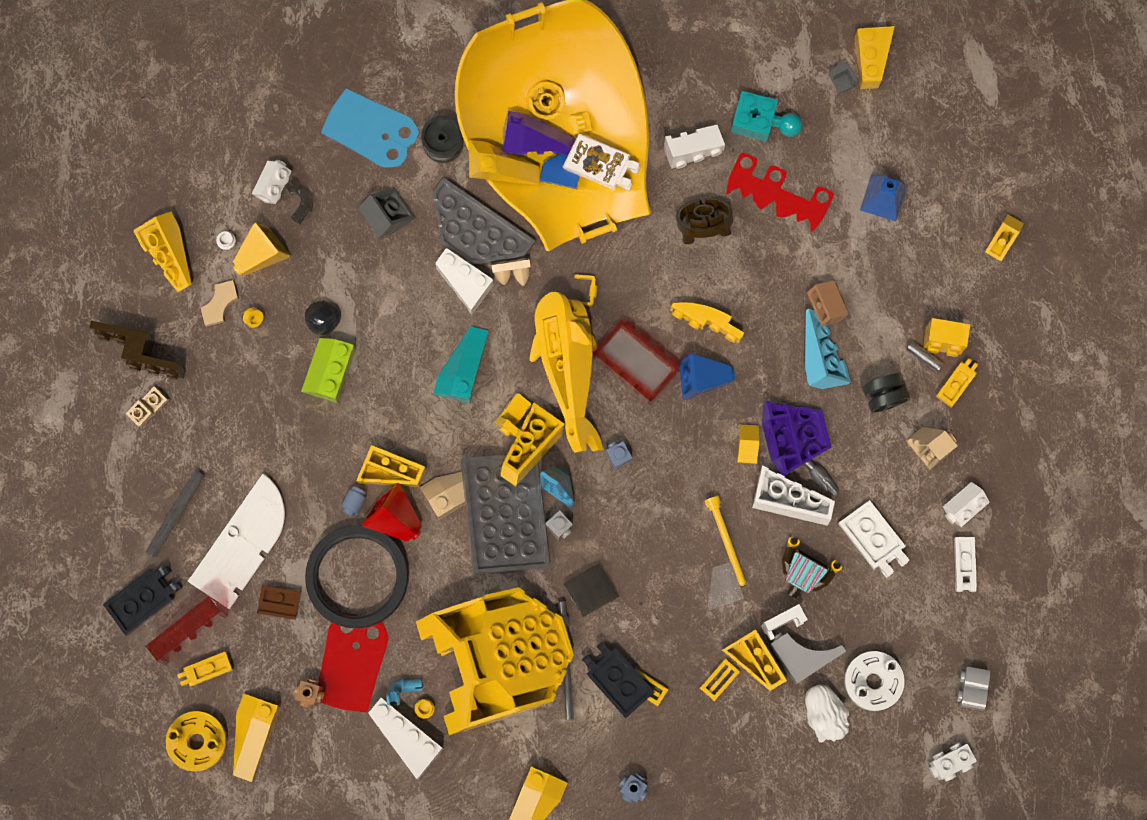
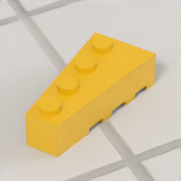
[500,403,564,486]

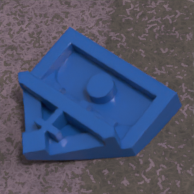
[540,154,580,190]

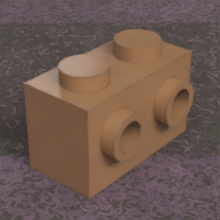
[807,280,849,326]

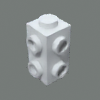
[252,160,291,204]
[943,482,990,527]
[929,743,977,782]

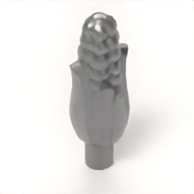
[804,460,840,497]

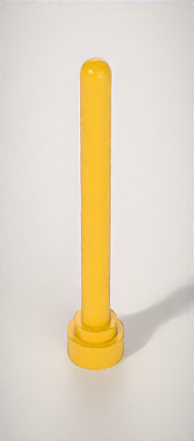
[704,496,746,586]

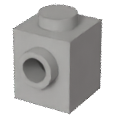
[545,510,573,541]

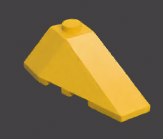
[233,694,281,782]

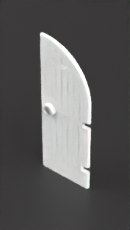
[188,473,285,609]

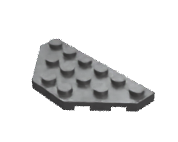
[433,178,535,266]

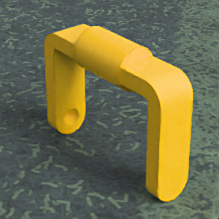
[574,275,597,307]

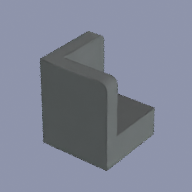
[829,61,858,94]

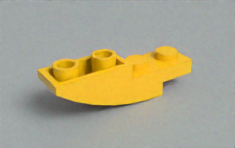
[670,303,744,343]

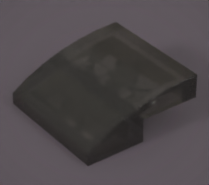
[564,563,619,617]

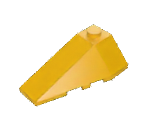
[469,140,540,185]
[133,211,192,292]
[509,767,568,820]

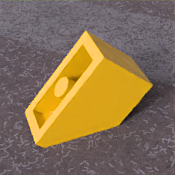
[985,214,1024,261]

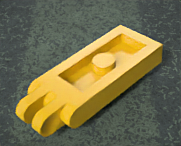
[936,358,978,408]
[177,652,233,687]

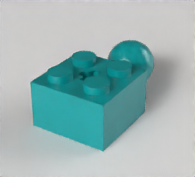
[731,91,803,142]

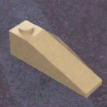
[419,472,465,520]

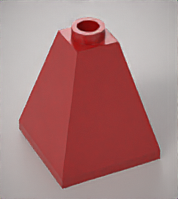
[362,483,422,542]

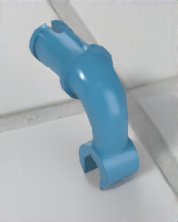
[386,678,422,706]

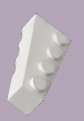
[752,466,835,526]

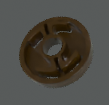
[676,198,733,244]

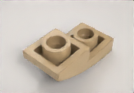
[126,386,170,427]

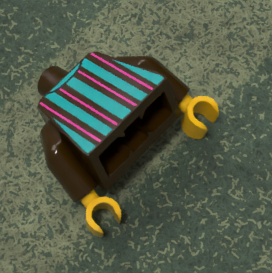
[782,537,842,598]

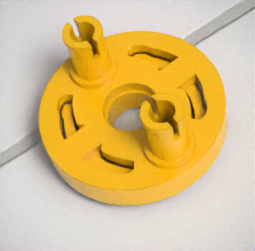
[166,711,227,772]

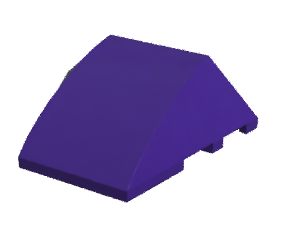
[762,401,832,476]

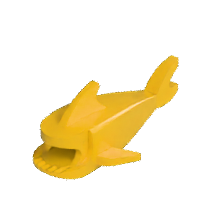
[529,292,604,453]

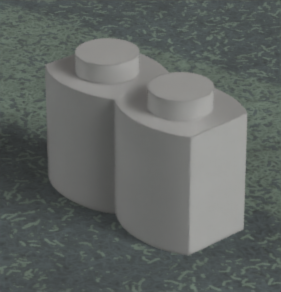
[957,667,990,711]

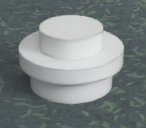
[216,231,236,250]

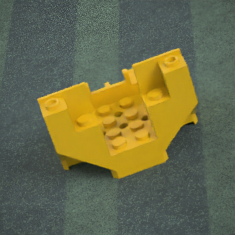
[416,587,574,735]

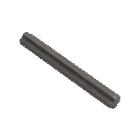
[146,471,204,557]

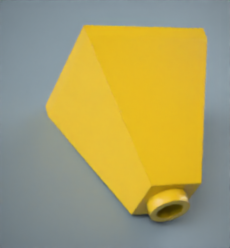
[233,223,291,275]

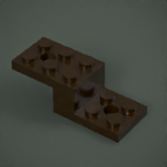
[89,321,186,380]

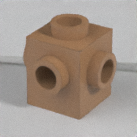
[294,679,324,709]

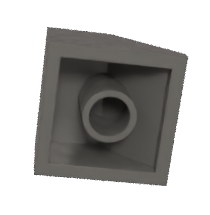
[358,188,415,238]

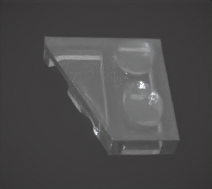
[707,562,744,611]

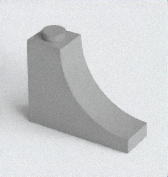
[769,633,846,685]

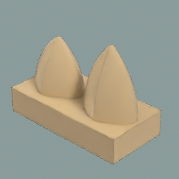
[491,257,530,286]

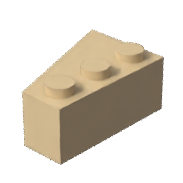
[906,427,957,470]

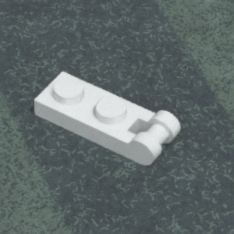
[954,537,977,592]

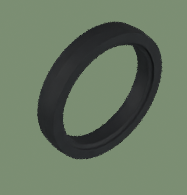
[305,526,408,629]

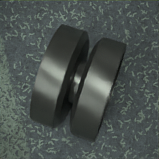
[421,116,463,163]
[862,373,911,413]

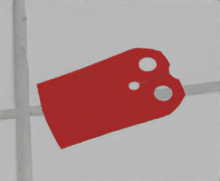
[318,613,389,713]

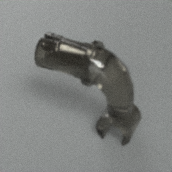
[286,180,313,225]

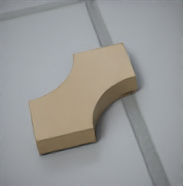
[201,280,238,327]

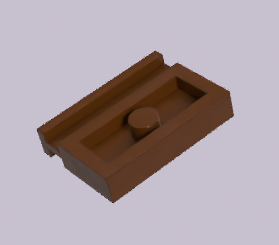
[257,585,301,620]

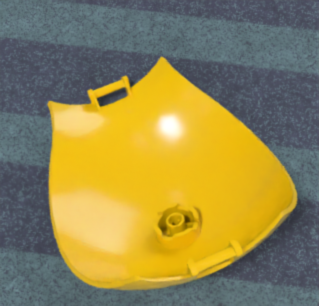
[455,0,651,251]

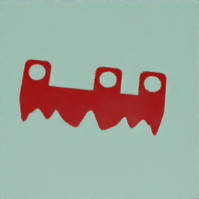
[726,153,834,232]

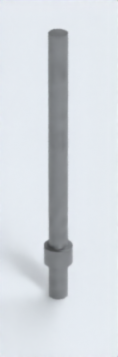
[558,601,573,720]

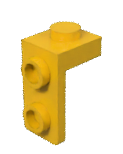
[494,393,531,437]

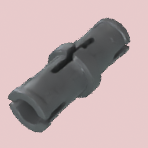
[906,341,944,373]

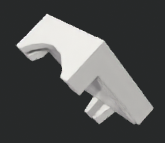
[761,604,807,640]

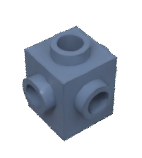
[619,774,648,804]

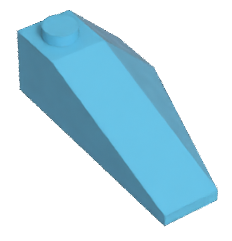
[805,309,851,389]

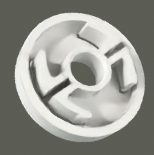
[844,651,904,711]

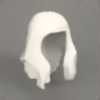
[805,684,849,743]

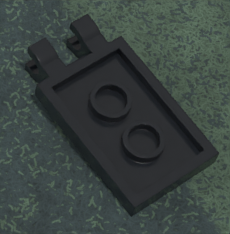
[103,565,183,636]
[582,642,655,719]

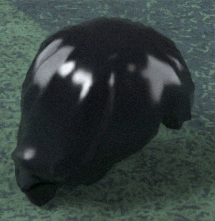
[305,300,340,335]

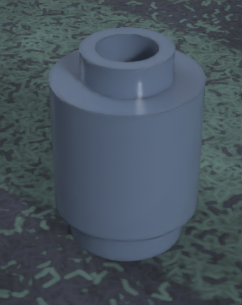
[341,486,366,517]

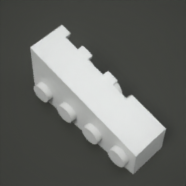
[369,698,443,780]

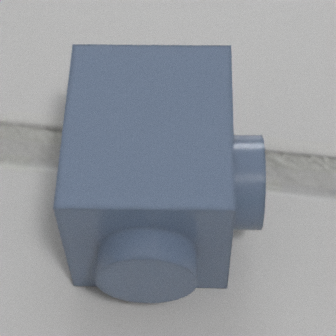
[606,441,632,470]

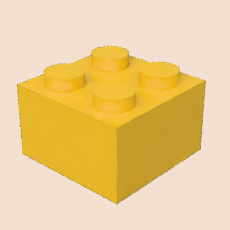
[923,318,970,357]

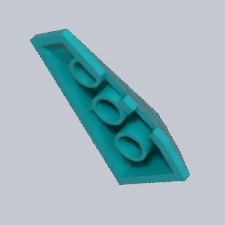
[433,326,489,404]

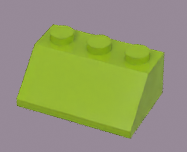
[301,338,356,403]

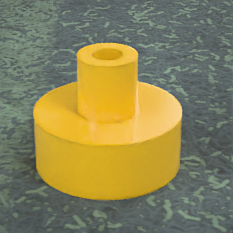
[243,307,263,328]

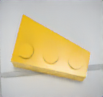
[855,26,895,89]
[356,445,427,487]
[722,630,787,691]

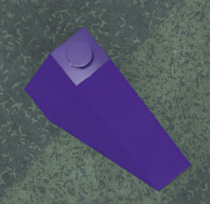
[502,111,576,155]

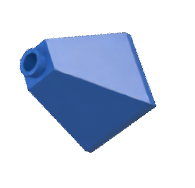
[860,175,907,222]
[679,354,735,400]

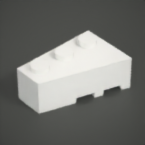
[664,125,725,169]
[435,248,494,315]

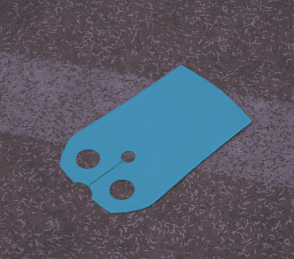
[321,89,419,167]

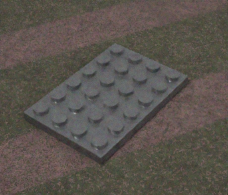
[460,455,550,574]

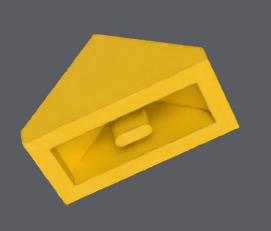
[737,424,759,464]

